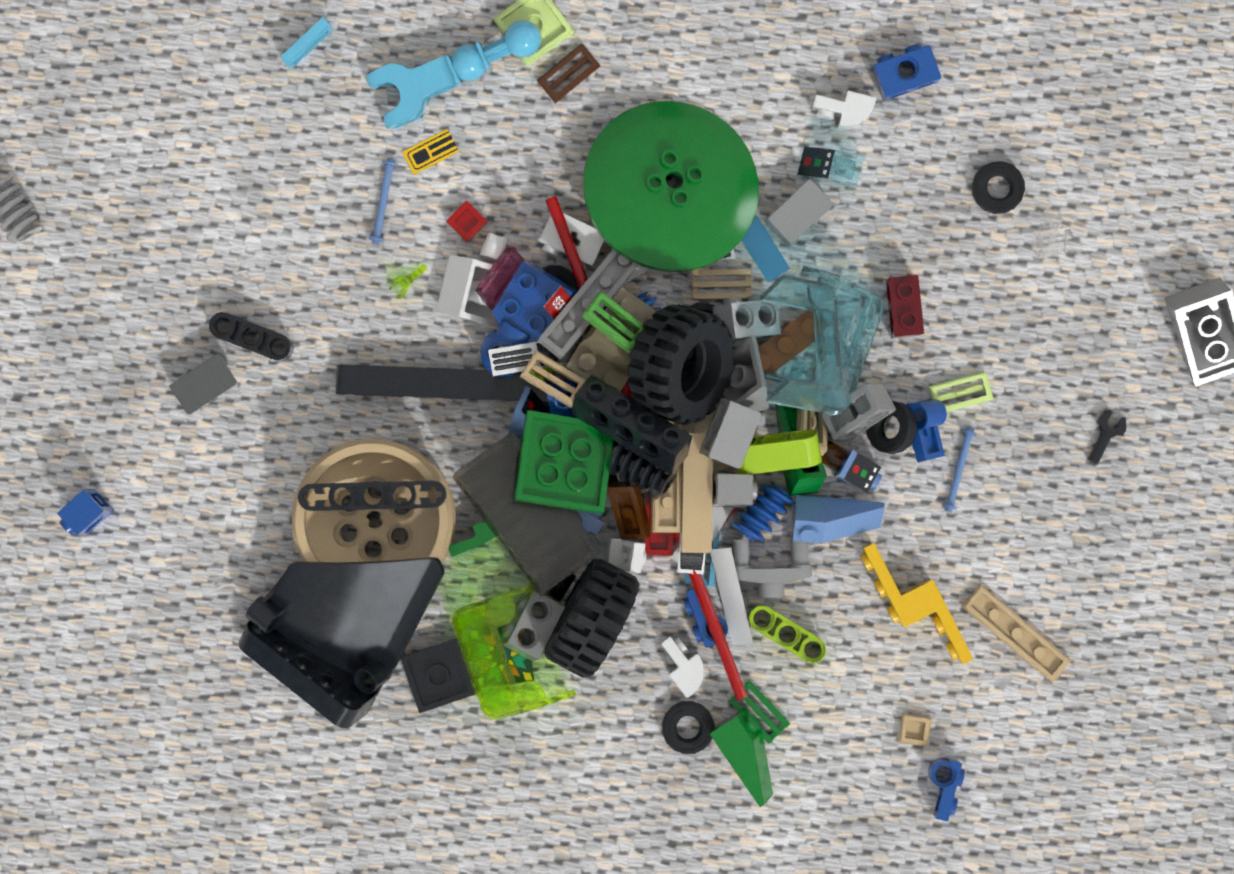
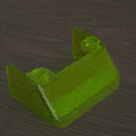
[452,582,576,720]

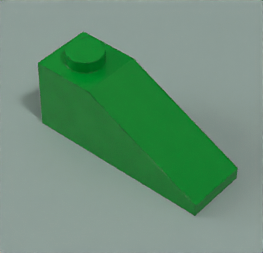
[775,400,827,496]
[709,707,773,807]

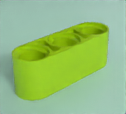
[736,430,822,474]
[748,604,826,663]

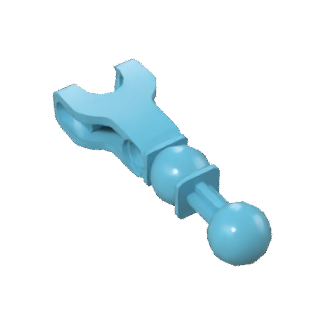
[366,20,542,129]

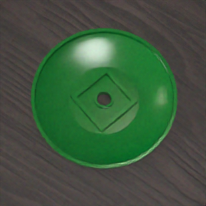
[583,101,759,272]

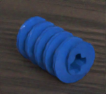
[730,479,795,543]

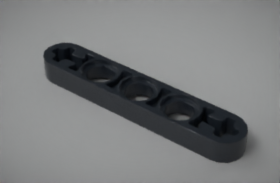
[298,481,447,511]

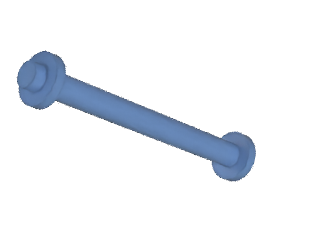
[369,158,397,245]
[942,427,977,512]

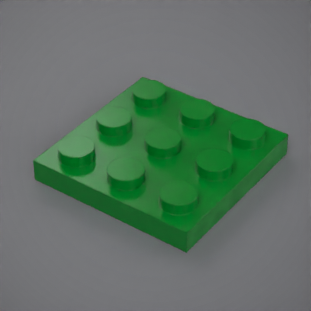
[514,410,613,514]

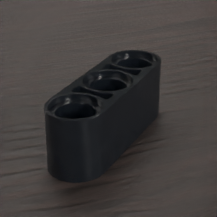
[209,312,294,361]

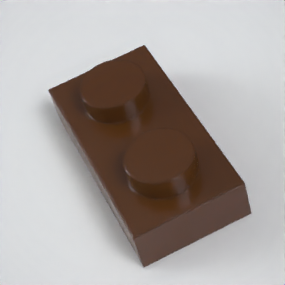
[607,481,652,539]

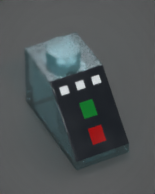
[797,146,864,189]

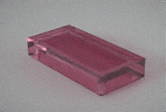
[475,246,525,310]

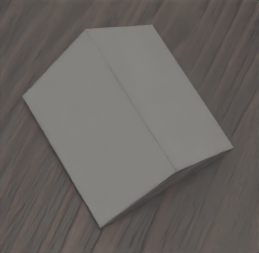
[723,336,769,411]

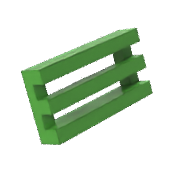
[581,291,643,353]

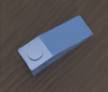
[792,495,885,543]

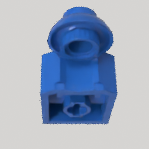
[480,261,578,377]

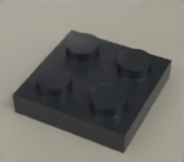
[401,638,476,713]

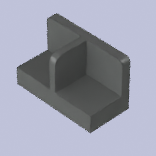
[169,353,237,415]

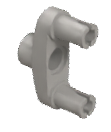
[732,538,812,598]

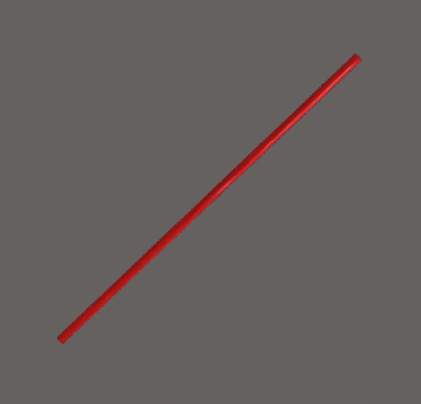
[545,196,748,700]

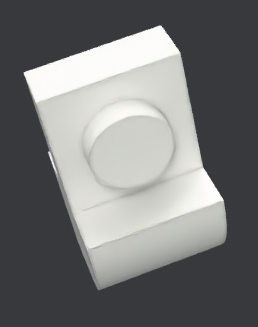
[811,91,876,129]
[596,536,646,574]
[661,635,704,698]

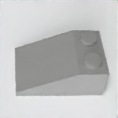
[1164,277,1234,387]

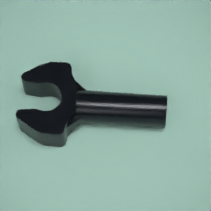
[1087,410,1127,465]

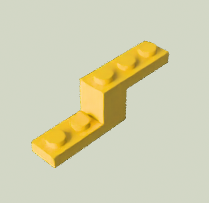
[860,542,973,664]

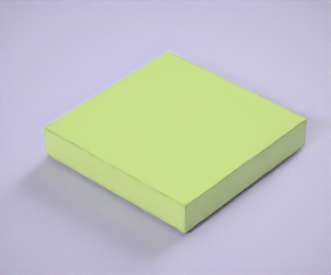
[493,0,575,67]

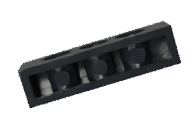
[572,374,692,476]

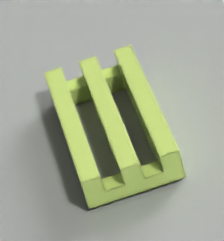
[928,371,994,412]

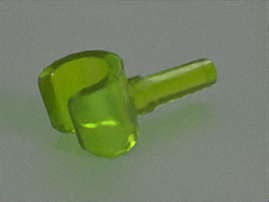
[389,264,427,299]

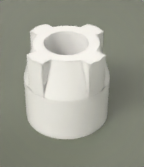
[479,233,507,263]

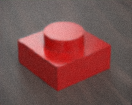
[446,200,488,243]

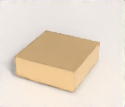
[898,713,932,747]

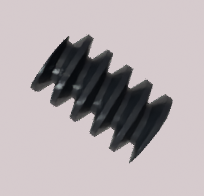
[609,444,678,500]

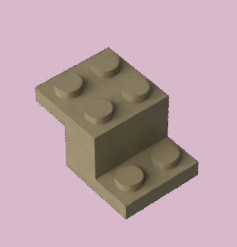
[564,287,656,391]

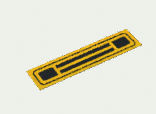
[402,128,460,175]

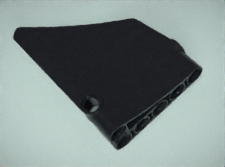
[238,557,445,728]

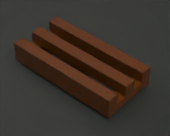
[537,43,601,104]

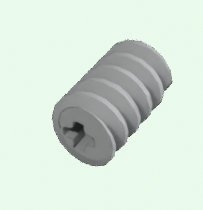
[0,176,44,242]

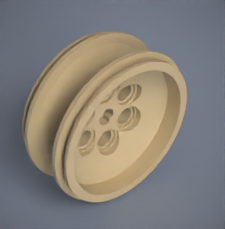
[292,439,456,564]

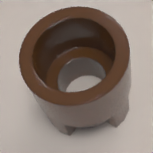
[821,440,848,471]

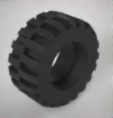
[627,304,735,425]
[544,559,640,678]

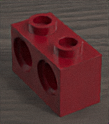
[885,275,924,339]

